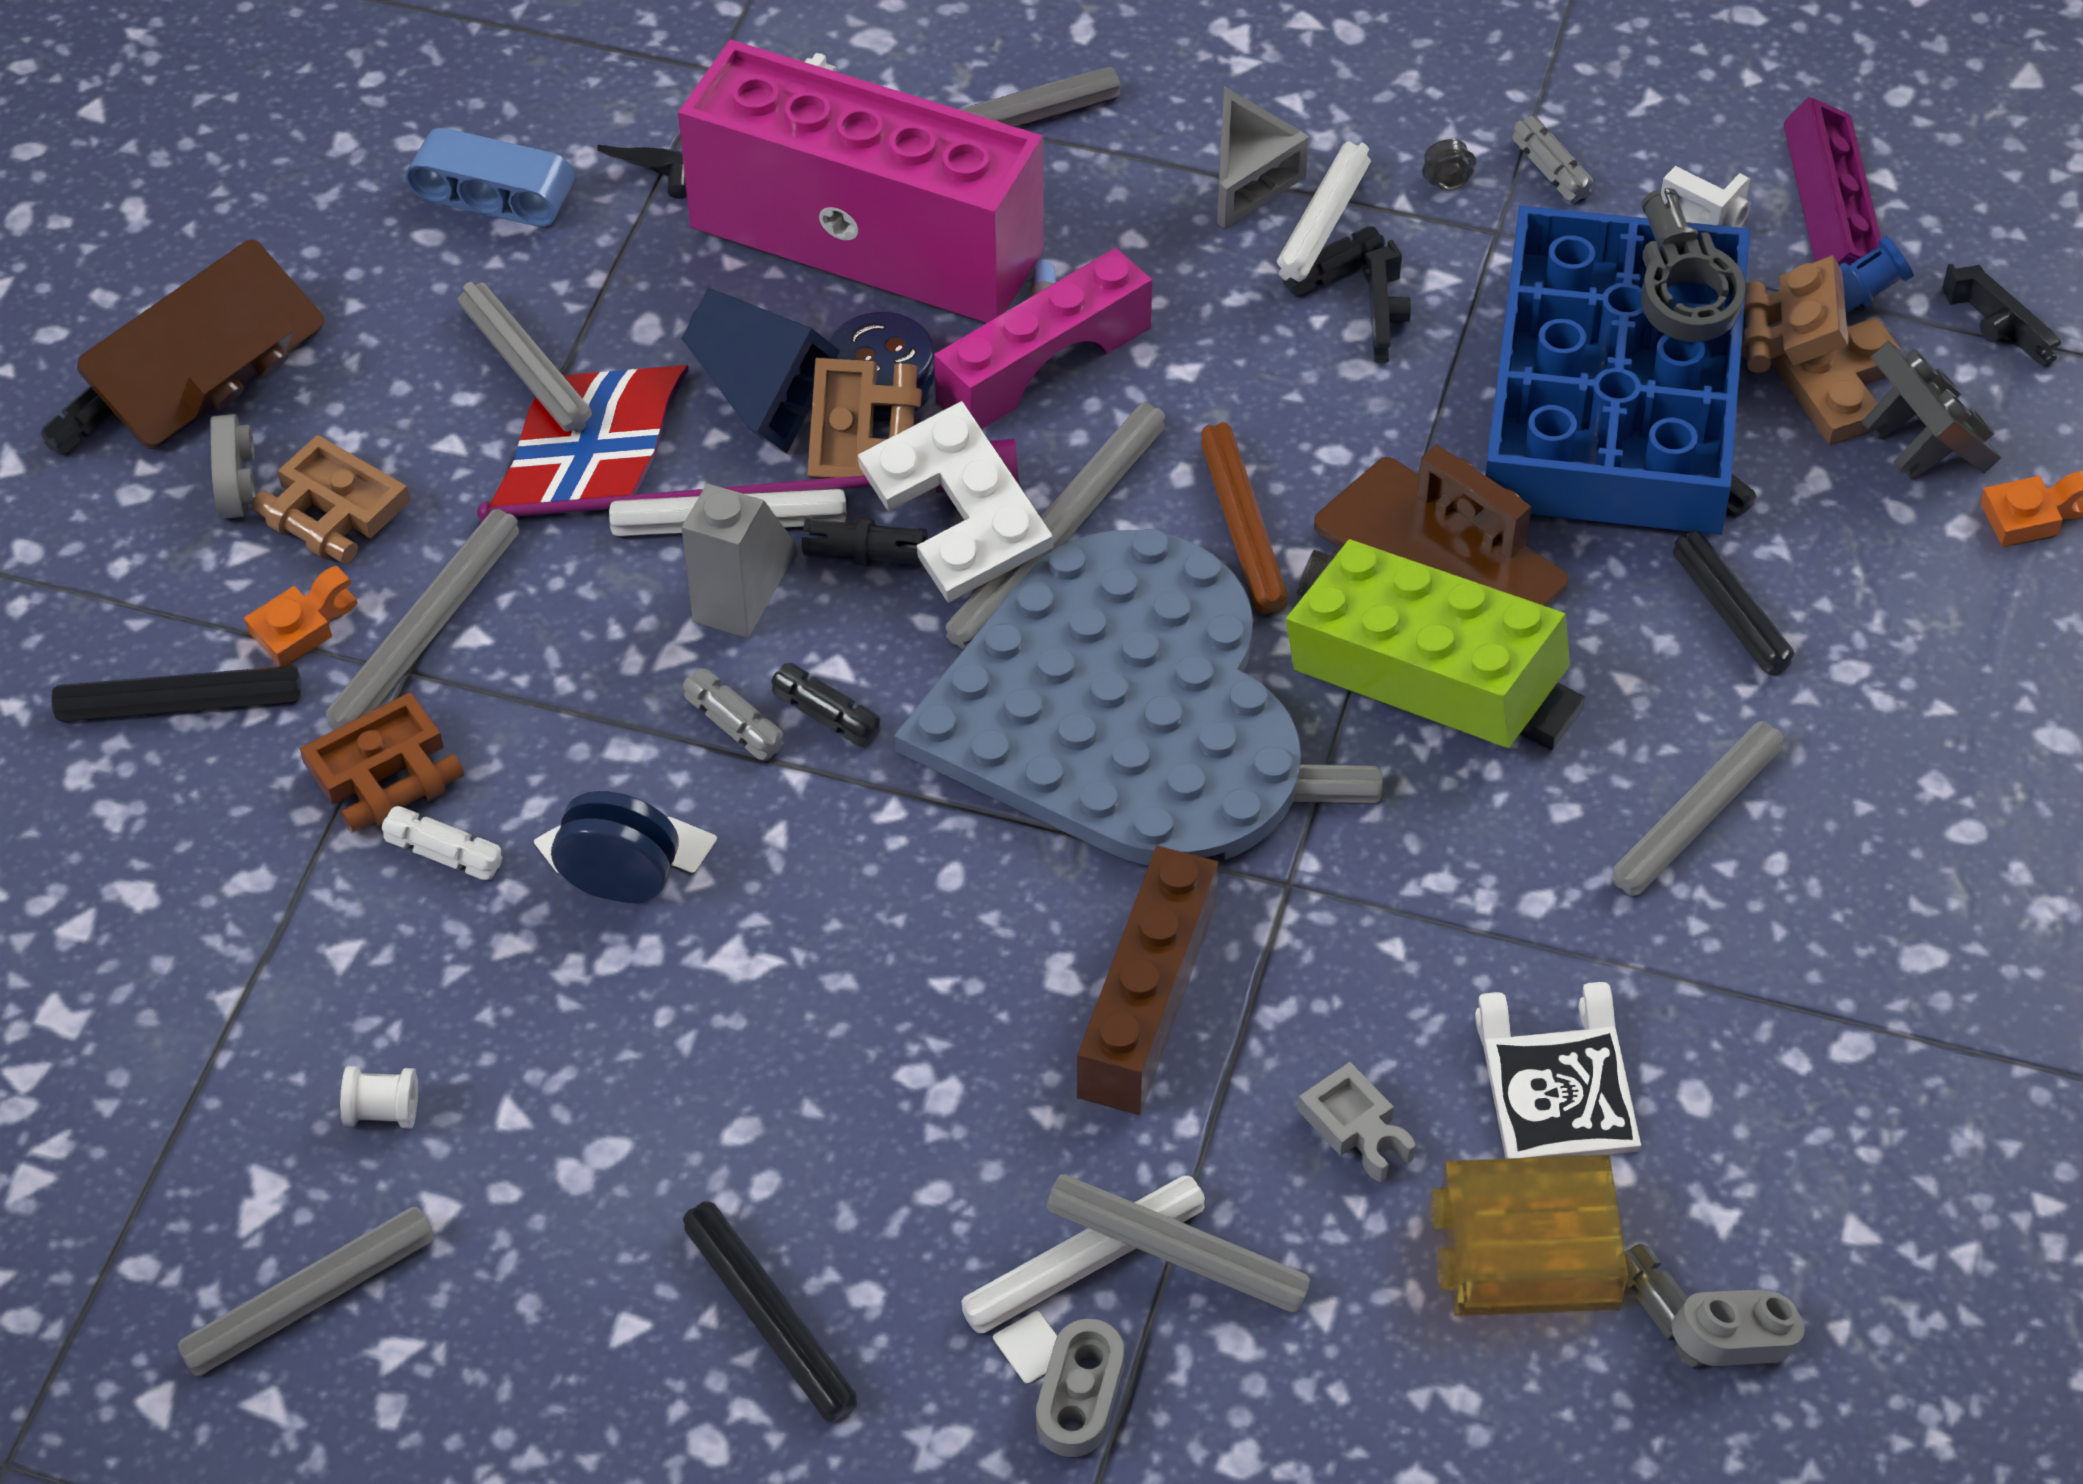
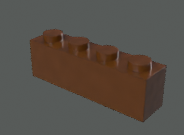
[1077,845,1219,1116]

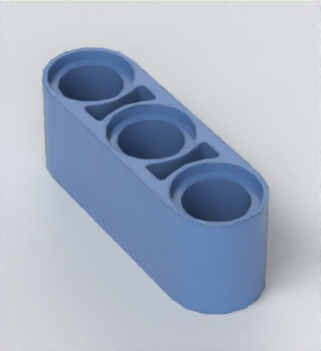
[405,128,576,227]

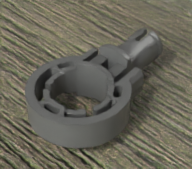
[1641,188,1746,342]

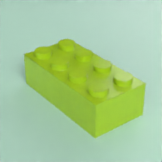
[1286,539,1570,748]

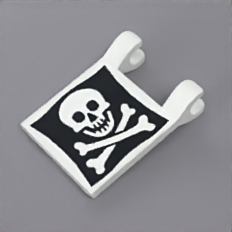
[1475,982,1641,1165]

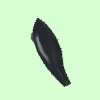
[597,144,687,199]

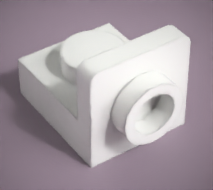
[1661,166,1751,228]

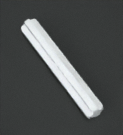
[1277,141,1371,282]
[609,489,847,537]
[962,1176,1205,1333]

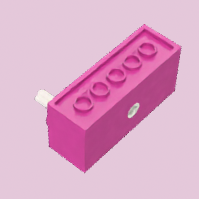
[678,39,1044,323]

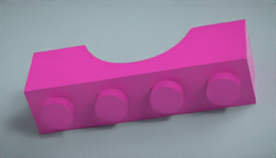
[934,247,1152,430]

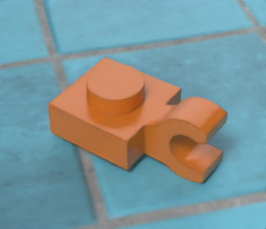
[1980,471,2083,547]
[244,566,358,666]

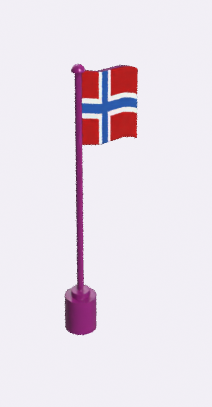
[477,365,1019,522]

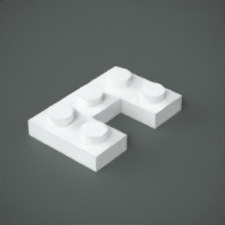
[858,401,1053,603]

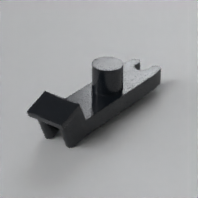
[1363,240,1411,362]
[1942,264,2061,366]

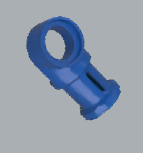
[1839,235,1914,314]

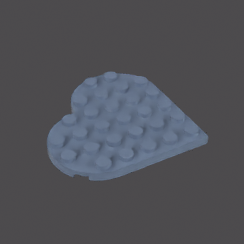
[894,529,1301,865]

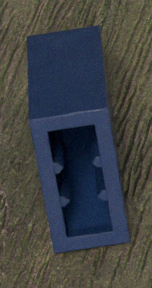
[681,287,840,454]

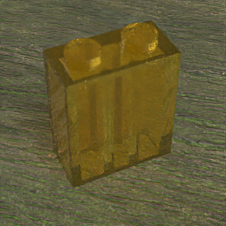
[1430,1155,1628,1316]

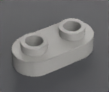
[211,414,256,519]
[1672,1290,1805,1366]
[1036,1319,1124,1457]

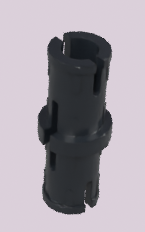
[802,517,928,567]

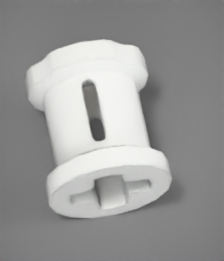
[340,1066,418,1129]

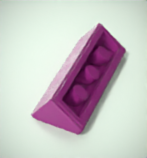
[1784,97,1881,265]

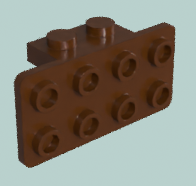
[77,240,324,449]
[1314,444,1568,607]

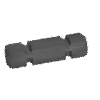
[1616,1243,1704,1369]

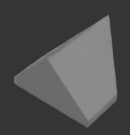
[1217,86,1309,229]

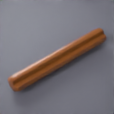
[1201,422,1288,615]

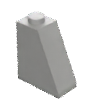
[681,483,797,639]

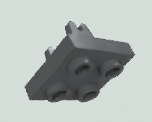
[1862,341,2002,479]

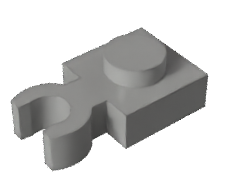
[1297,1062,1415,1182]

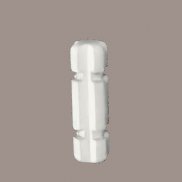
[381,806,503,880]

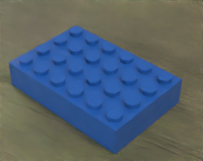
[1485,205,1750,535]

